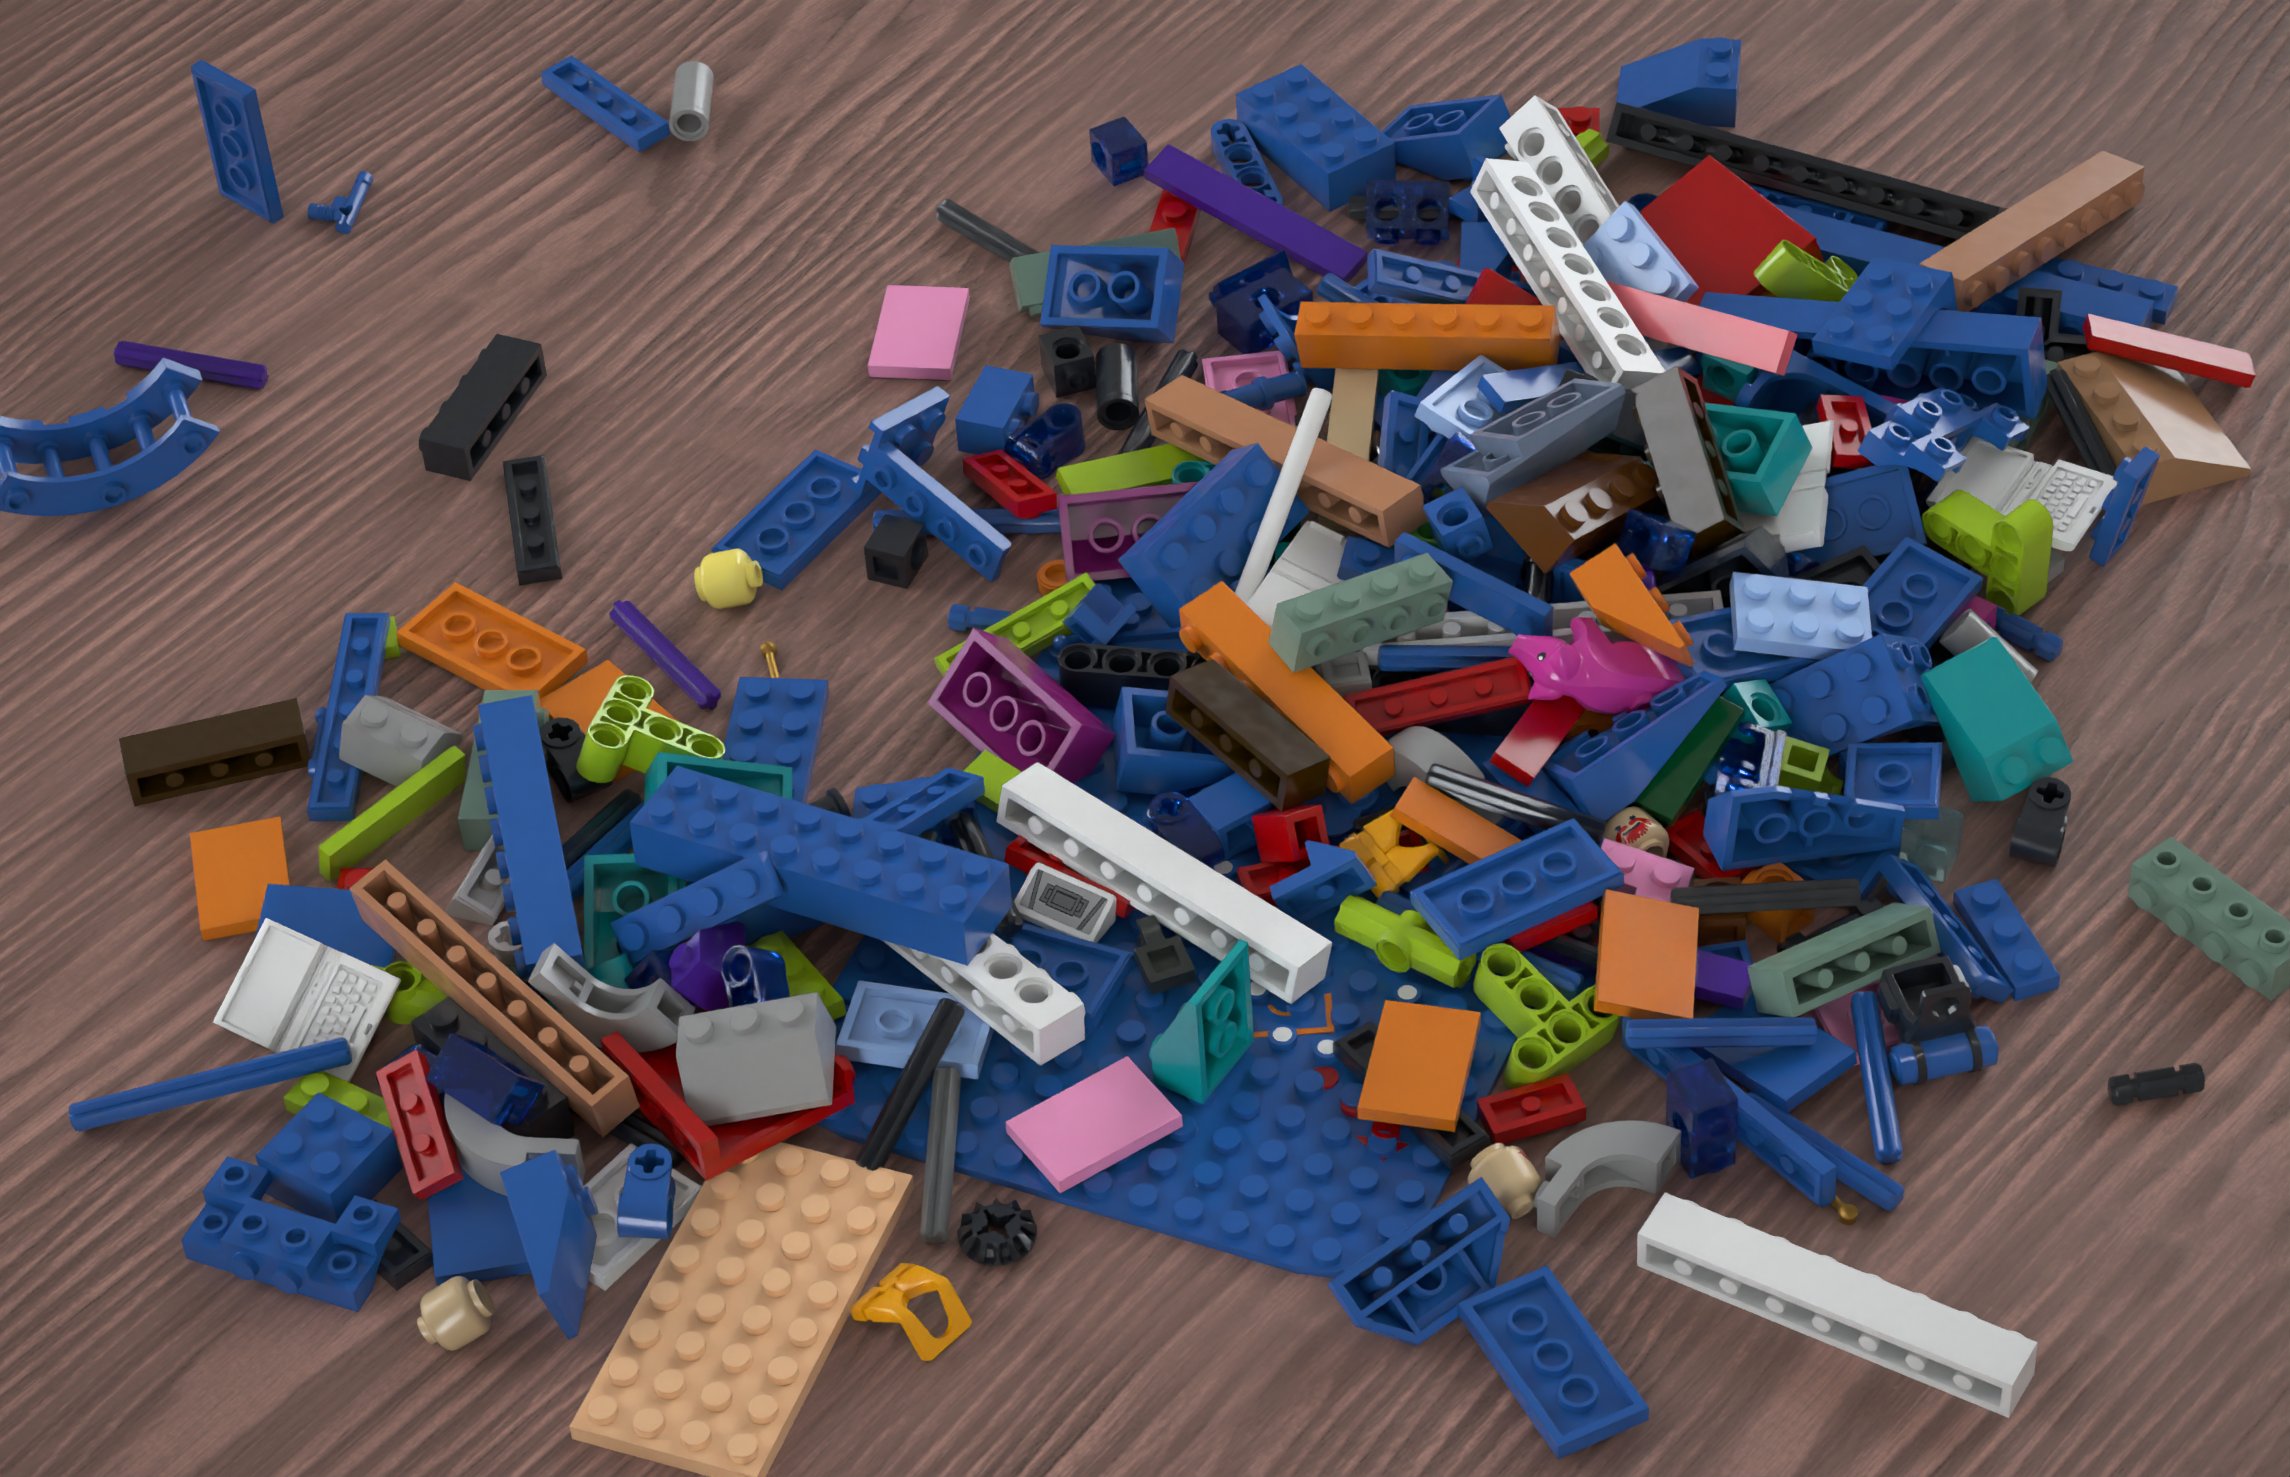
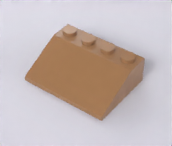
[2057,351,2251,505]

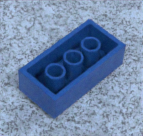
[1236,64,1396,212]
[1118,443,1310,628]

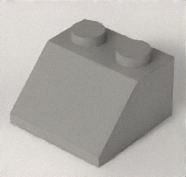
[339,695,463,787]

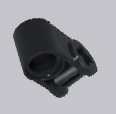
[540,718,613,803]
[2009,777,2071,868]

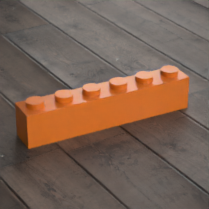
[1294,302,1561,371]
[1179,581,1395,804]

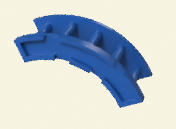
[0,358,220,516]

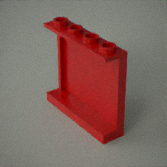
[1639,155,1825,306]
[600,965,856,1181]

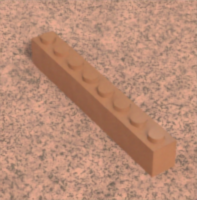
[1919,151,2145,312]
[1144,375,1427,548]
[349,859,640,1137]

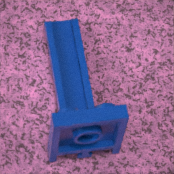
[848,386,1011,582]

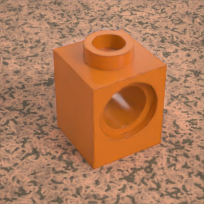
[1741,862,1815,943]

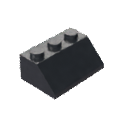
[1655,526,1790,608]

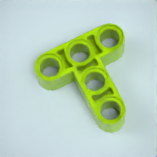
[1754,240,1858,302]
[1921,489,2054,616]
[576,675,725,783]
[1473,943,1621,1090]

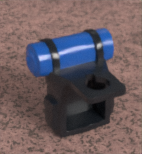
[1877,956,1999,1086]

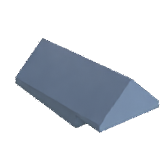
[1440,378,1626,519]

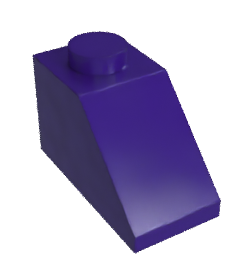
[669,921,746,1011]

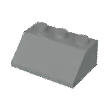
[676,992,836,1126]

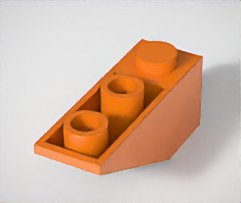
[1569,543,1695,667]

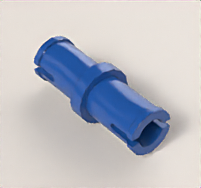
[1220,370,1307,411]

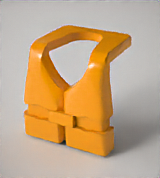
[1339,809,1450,898]
[850,1263,972,1361]

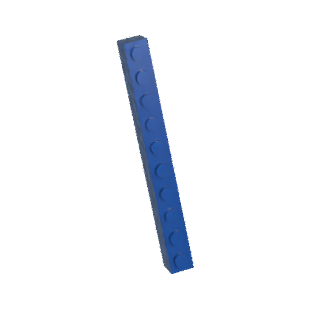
[1772,203,2154,335]

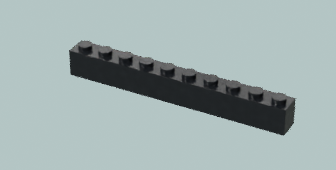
[1606,102,2008,239]

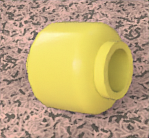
[694,548,763,610]

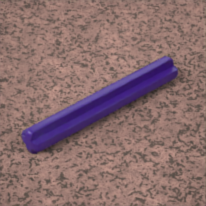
[113,341,269,389]
[609,600,721,710]

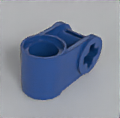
[617,1144,676,1239]

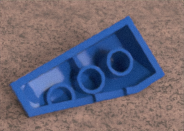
[1542,670,1727,822]
[1703,785,1906,871]

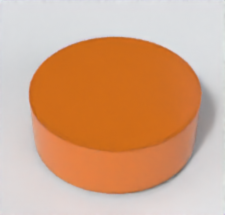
[1037,559,1067,596]

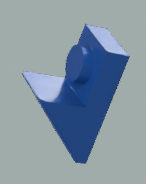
[1270,840,1377,923]

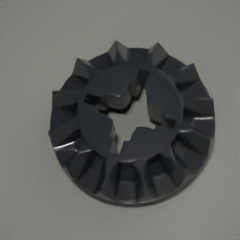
[957,1197,1037,1266]

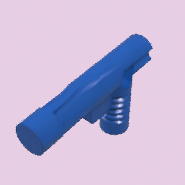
[308,171,373,234]

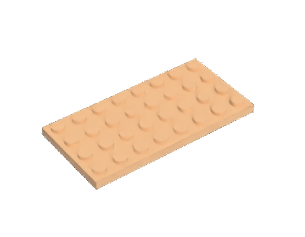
[569,1142,914,1477]

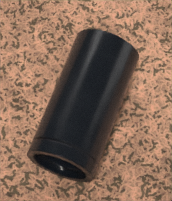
[1095,343,1139,430]

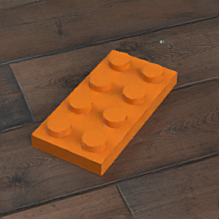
[396,582,588,699]

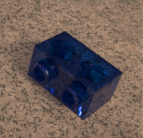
[1365,180,1451,246]

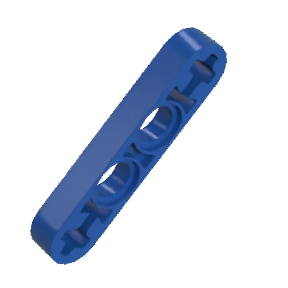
[1210,119,1283,206]

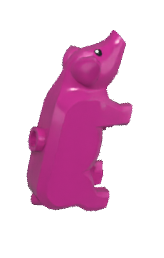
[1507,617,1686,716]

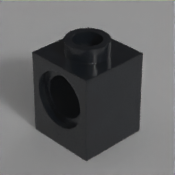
[1039,325,1096,398]
[864,514,928,589]

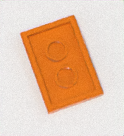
[540,660,677,782]
[190,816,291,941]
[1594,889,1699,1019]
[1357,1000,1481,1132]

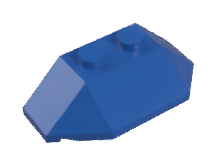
[1327,1177,1510,1346]

